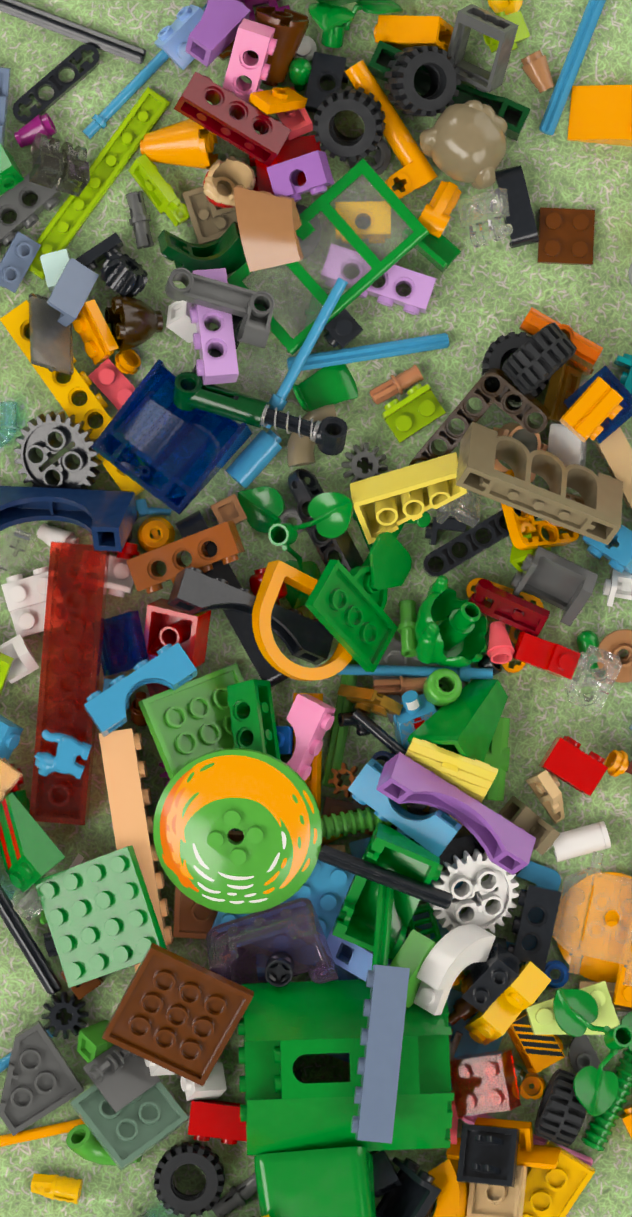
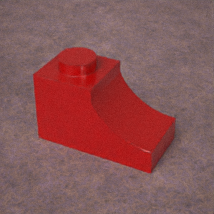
[512,632,581,679]

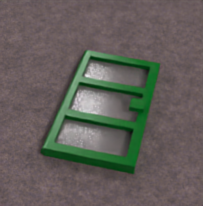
[227,159,429,355]

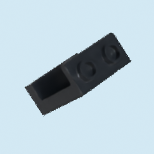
[375,1157,441,1217]

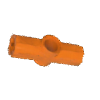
[519,307,603,369]

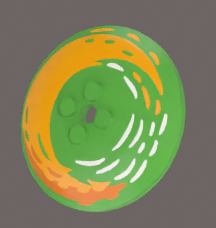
[153,748,323,914]

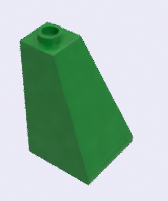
[407,679,508,762]

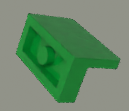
[402,216,461,273]

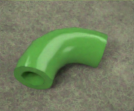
[66,1124,142,1166]

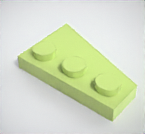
[525,981,620,1035]

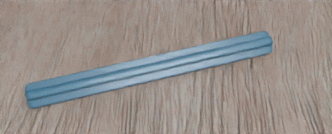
[539,0,606,135]
[287,333,449,371]

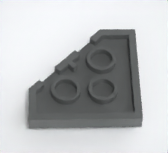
[0,1020,84,1136]

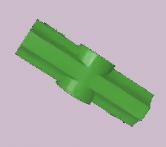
[483,717,510,801]

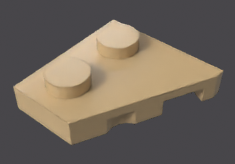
[526,770,565,824]

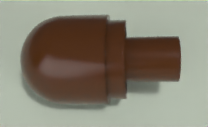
[130,692,147,727]
[448,997,479,1025]

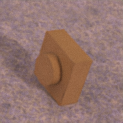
[210,494,247,525]

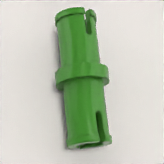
[398,599,418,657]

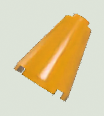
[140,119,218,170]

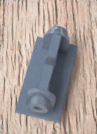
[0,231,41,293]

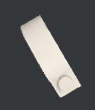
[413,924,496,1016]

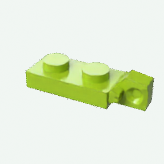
[128,154,190,227]

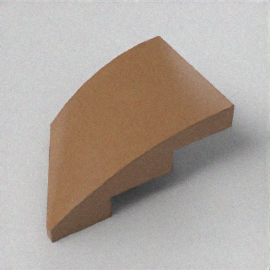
[233,185,304,272]

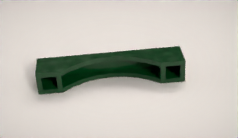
[368,41,530,141]

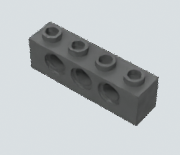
[0,166,62,247]

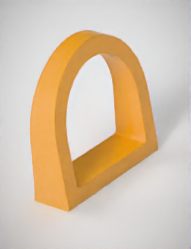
[252,560,353,681]

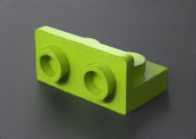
[382,383,446,444]

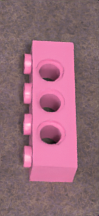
[222,18,277,120]

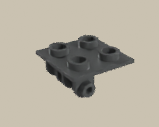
[83,1045,161,1113]

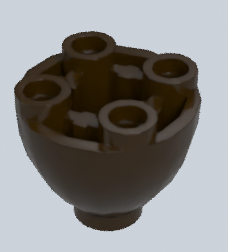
[105,295,163,351]

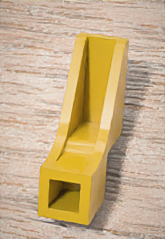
[464,961,551,1045]

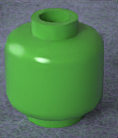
[423,668,462,707]

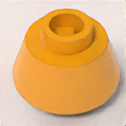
[137,516,175,552]

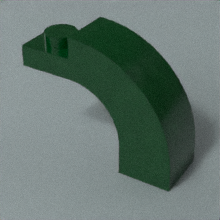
[158,222,247,275]

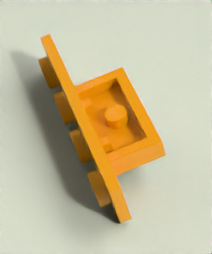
[446,1117,561,1169]

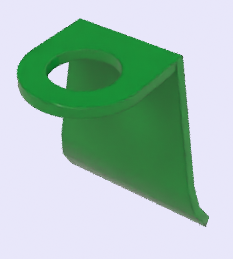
[292,364,358,412]

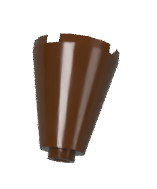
[255,6,309,86]

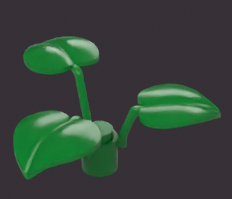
[308,0,403,48]
[238,486,354,609]
[553,988,632,1117]

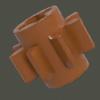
[328,763,358,798]

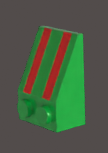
[0,792,65,893]

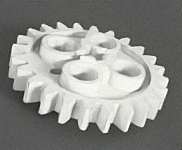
[429,849,519,933]

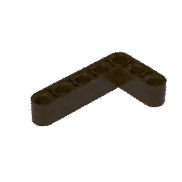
[409,368,550,466]

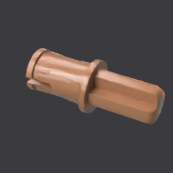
[369,365,424,405]
[372,676,428,698]

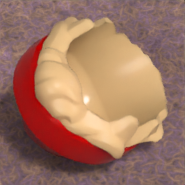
[203,156,256,208]

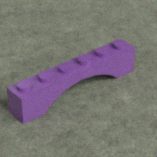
[376,752,536,875]

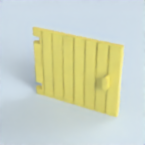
[405,737,498,825]

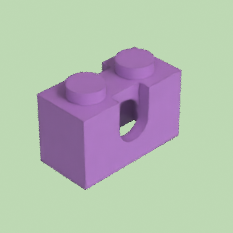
[266,150,334,202]

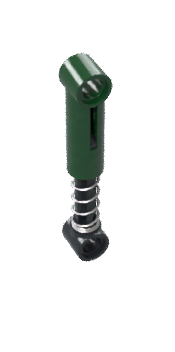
[173,372,348,456]

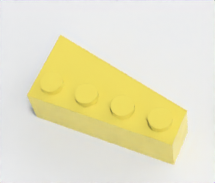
[350,452,467,545]

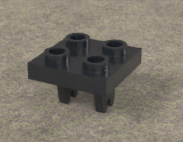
[457,1124,520,1187]

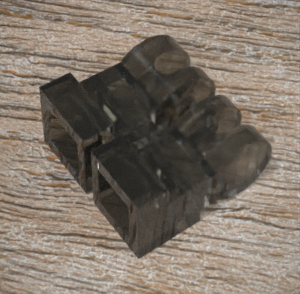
[29,133,90,197]

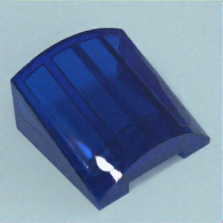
[91,359,253,515]

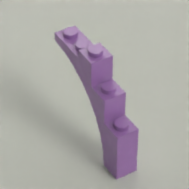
[185,0,251,67]

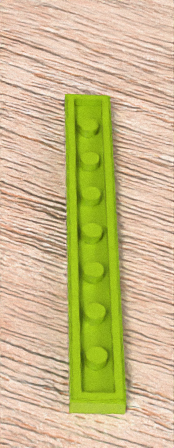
[28,87,170,280]

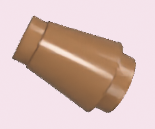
[521,50,554,93]

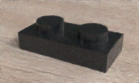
[75,232,124,271]

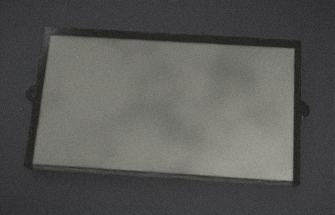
[29,293,74,375]

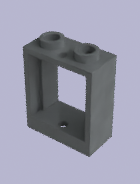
[446,4,519,93]

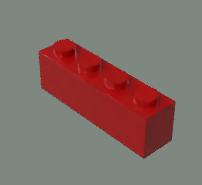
[188,1099,246,1145]

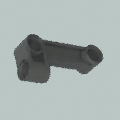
[165,268,275,349]

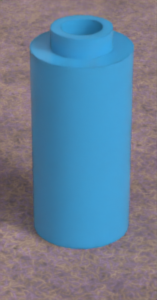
[225,429,282,489]

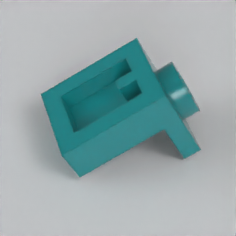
[614,354,632,399]

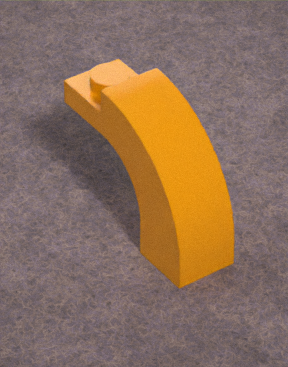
[427,1159,470,1217]

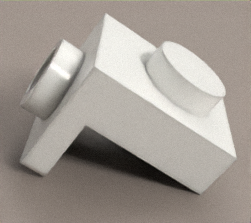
[603,569,632,607]

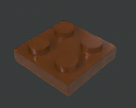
[537,207,595,266]

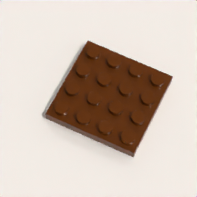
[102,943,254,1086]

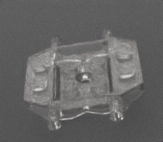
[552,851,632,987]

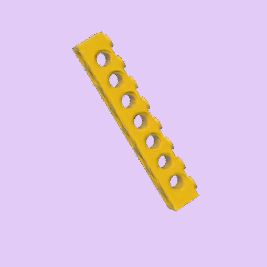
[0,300,156,496]

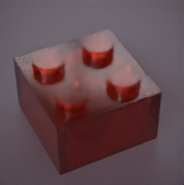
[450,1049,521,1117]

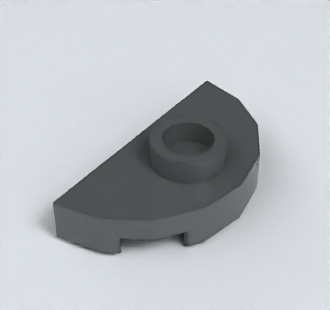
[568,1035,605,1073]

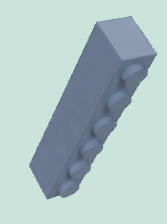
[351,965,410,1144]

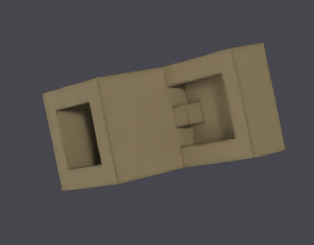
[498,796,560,855]

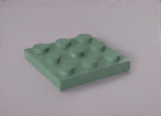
[70,1081,189,1171]

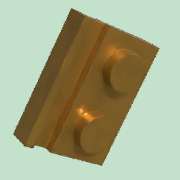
[544,364,582,424]
[337,684,403,717]

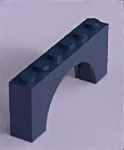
[0,486,137,552]

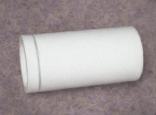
[552,821,611,862]

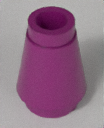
[14,113,57,148]

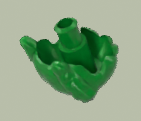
[415,575,489,668]

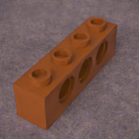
[126,520,245,594]

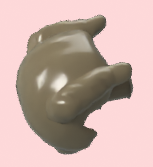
[419,100,508,190]

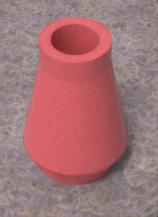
[487,621,515,664]

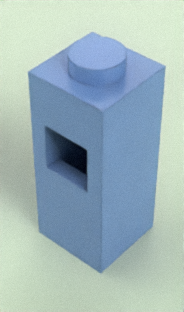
[321,930,393,981]

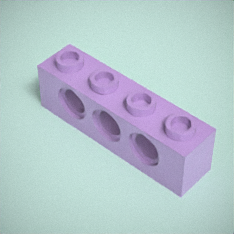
[321,244,436,316]
[190,268,239,385]

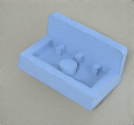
[154,4,204,70]

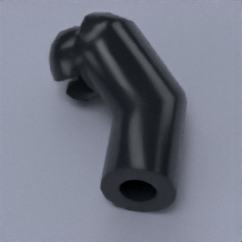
[338,712,371,736]

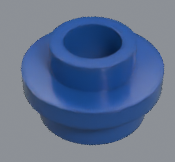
[544,960,569,988]

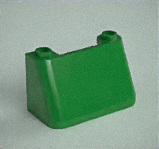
[332,822,443,960]
[254,1146,376,1217]

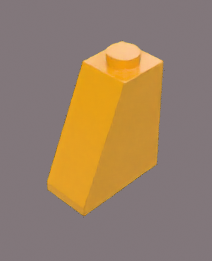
[374,15,454,52]

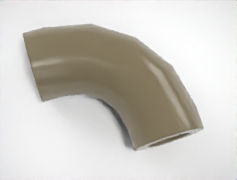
[287,404,337,467]

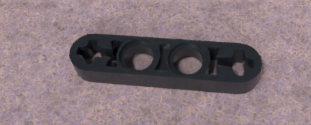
[13,44,100,124]

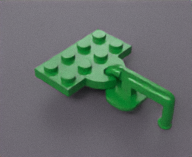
[305,512,431,672]

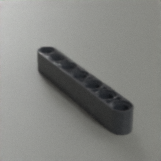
[175,510,290,688]

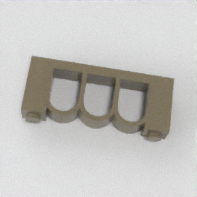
[456,421,623,545]

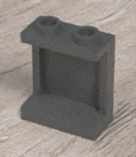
[510,546,598,626]

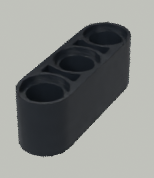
[495,165,539,248]

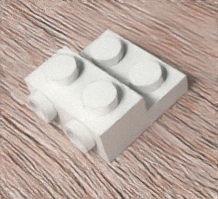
[1,566,71,638]

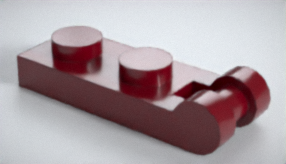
[468,579,550,637]

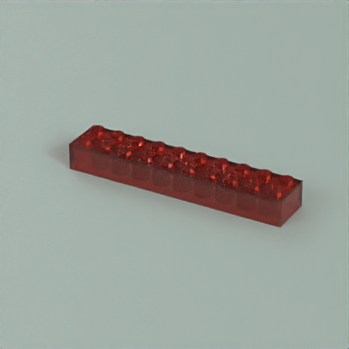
[30,541,110,826]

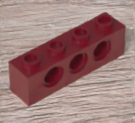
[174,72,291,167]

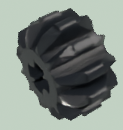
[100,252,148,297]
[41,991,89,1039]

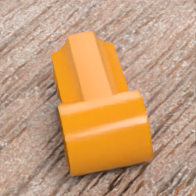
[418,181,462,238]

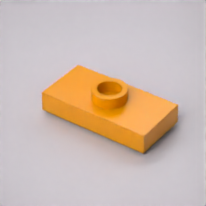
[248,87,307,115]

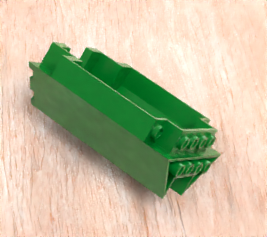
[238,980,454,1155]

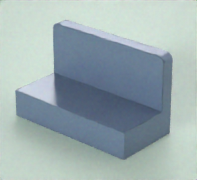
[47,258,99,327]

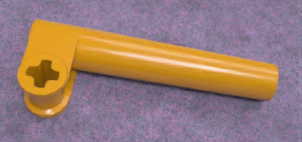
[345,60,438,199]

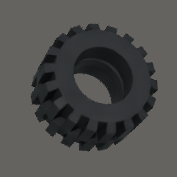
[384,46,461,116]
[313,86,386,162]
[502,323,577,394]
[481,332,551,404]
[534,1069,587,1147]
[154,1142,225,1217]

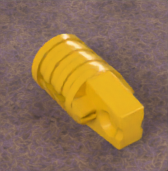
[31,1173,83,1205]

